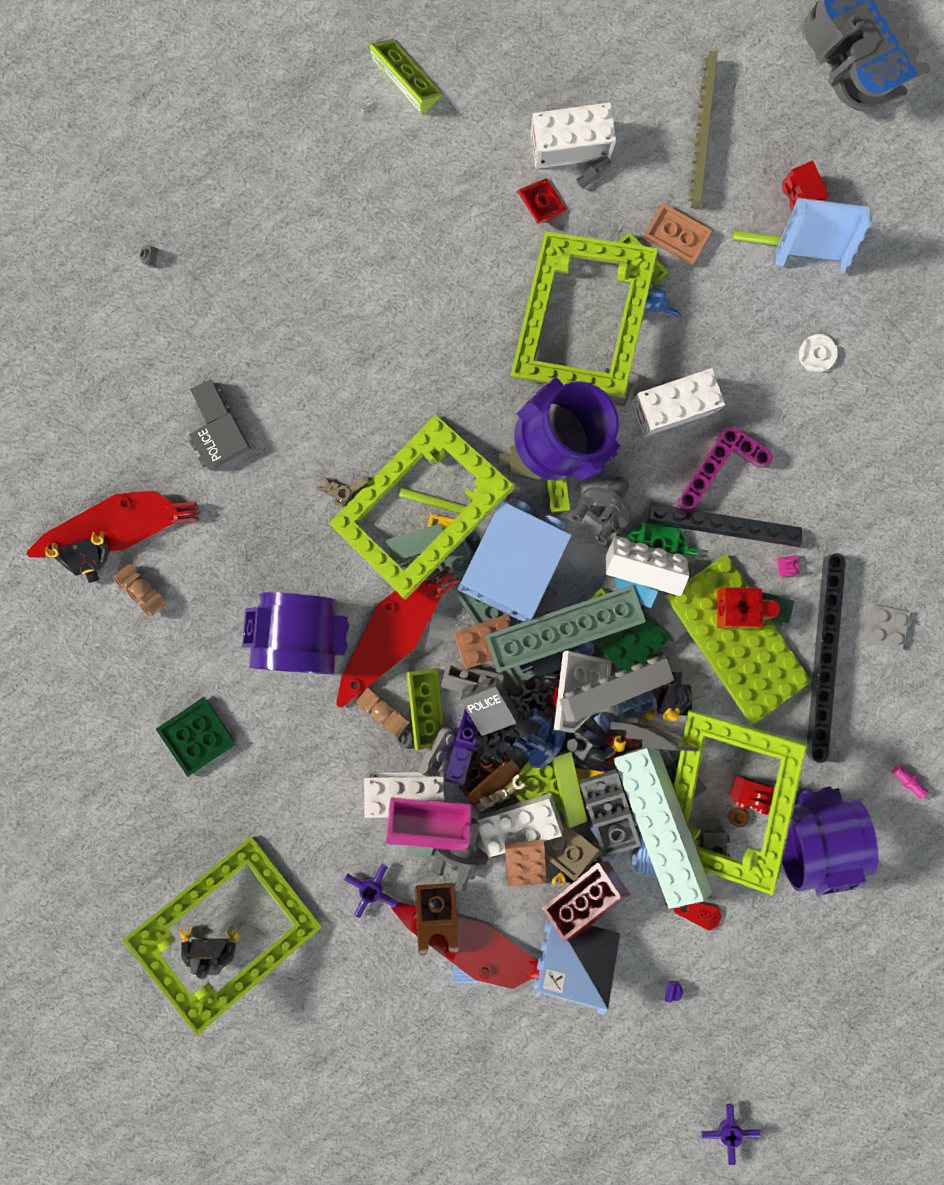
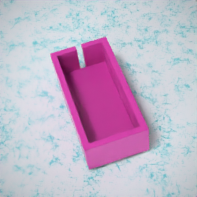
[385,797,471,851]

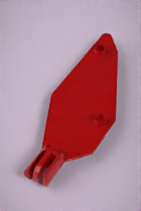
[27,490,199,558]
[336,566,460,708]
[391,902,540,989]

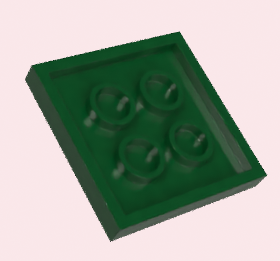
[592,610,671,671]
[156,697,237,777]

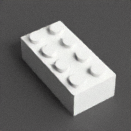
[606,537,689,596]
[477,793,564,858]

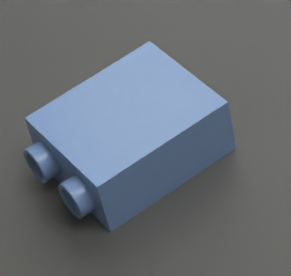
[457,498,571,622]

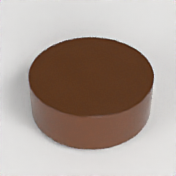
[728,807,749,827]

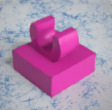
[776,555,800,577]

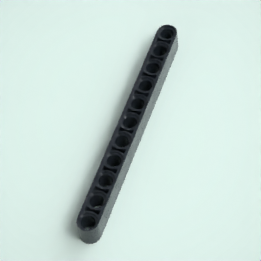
[806,553,846,763]

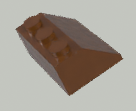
[458,751,522,807]

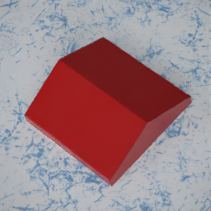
[517,178,566,224]

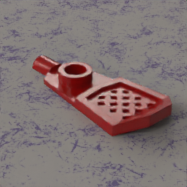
[665,902,722,931]

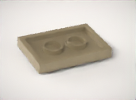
[544,820,601,881]

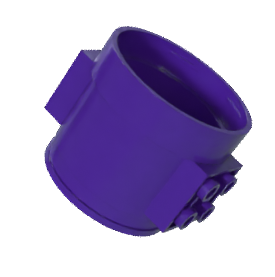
[514,376,621,482]
[242,592,349,675]
[782,786,879,896]

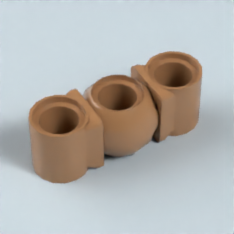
[113,564,166,617]
[356,687,410,737]

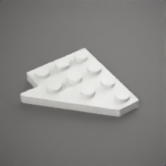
[554,651,612,733]

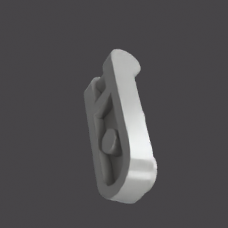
[419,727,456,781]

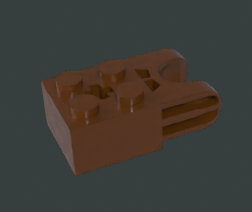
[414,883,458,956]

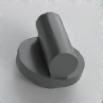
[140,245,158,268]
[397,729,414,749]

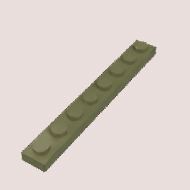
[688,51,718,209]

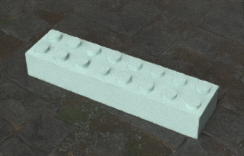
[614,748,712,909]

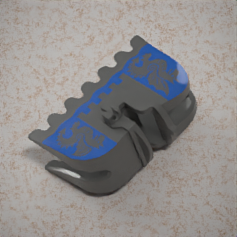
[803,0,930,112]

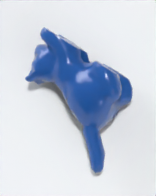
[644,288,681,317]

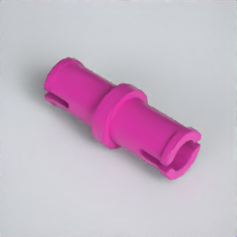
[891,764,929,799]

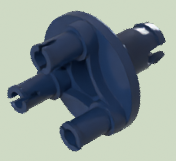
[510,708,580,769]

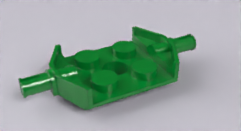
[616,522,699,557]

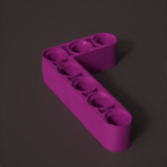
[678,427,772,510]

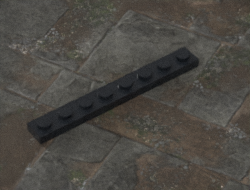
[648,503,802,547]

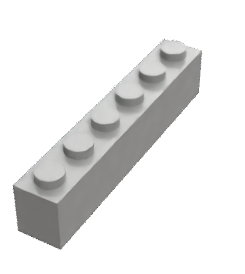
[559,657,674,722]

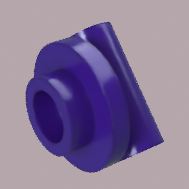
[665,981,683,1002]

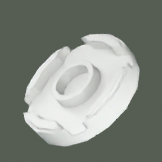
[799,334,838,373]

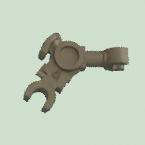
[316,476,369,507]
[476,775,528,812]

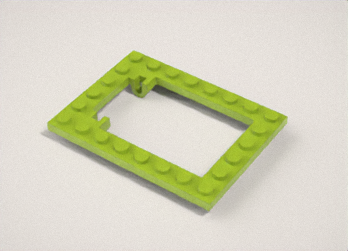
[510,231,658,398]
[329,415,515,600]
[674,710,808,895]
[122,836,322,1036]

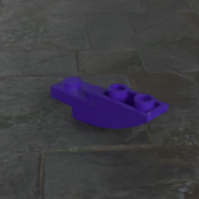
[444,709,479,786]

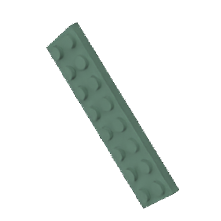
[438,539,536,687]
[485,585,646,673]

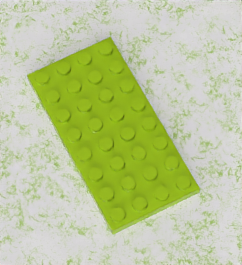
[665,554,812,725]

